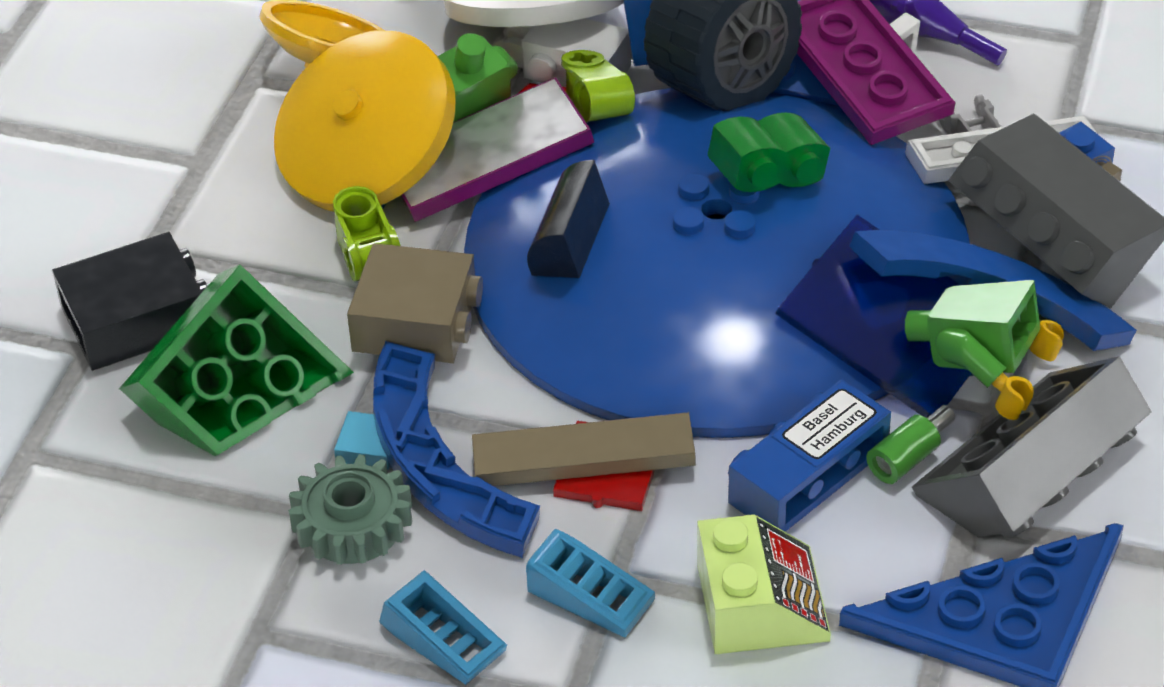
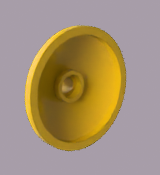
[259,0,384,68]

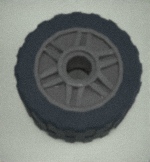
[644,0,802,111]

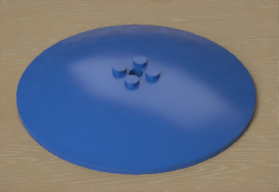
[464,88,970,438]

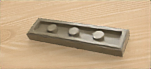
[472,412,696,486]

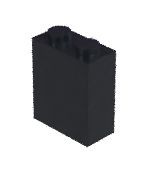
[52,231,207,371]

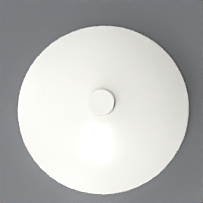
[444,0,624,27]

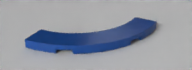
[849,230,1137,351]
[373,341,540,558]

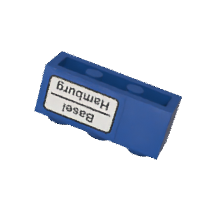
[728,379,891,532]

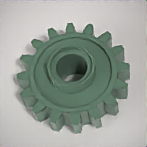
[288,454,413,565]

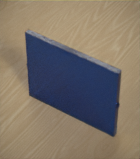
[775,214,974,418]

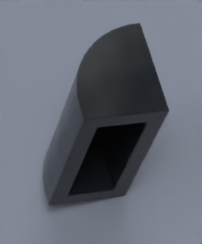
[527,160,610,278]

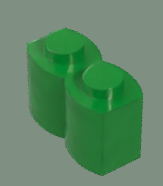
[707,112,831,192]

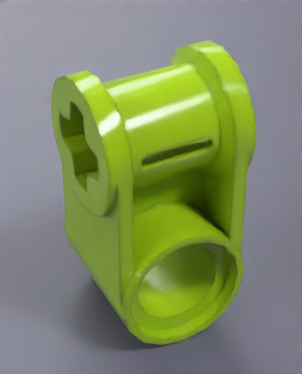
[561,50,635,122]
[333,186,401,282]

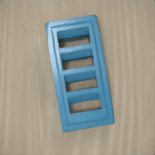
[526,529,655,638]
[379,570,507,685]

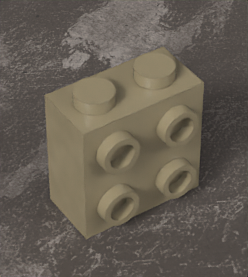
[347,243,483,364]

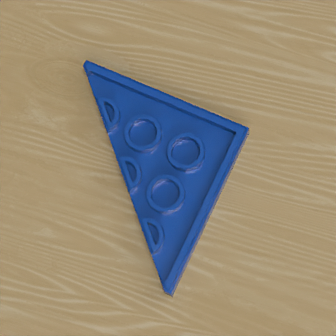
[839,523,1124,687]

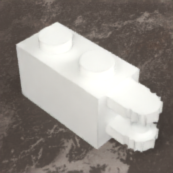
[492,18,631,87]

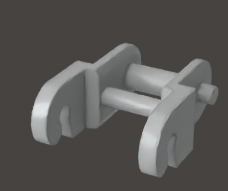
[939,94,1003,134]

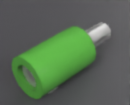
[866,405,955,484]

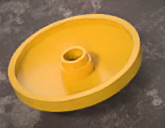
[274,30,456,212]

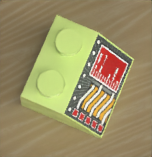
[697,514,831,654]

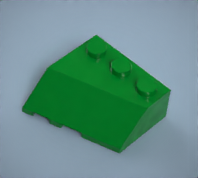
[119,264,354,456]

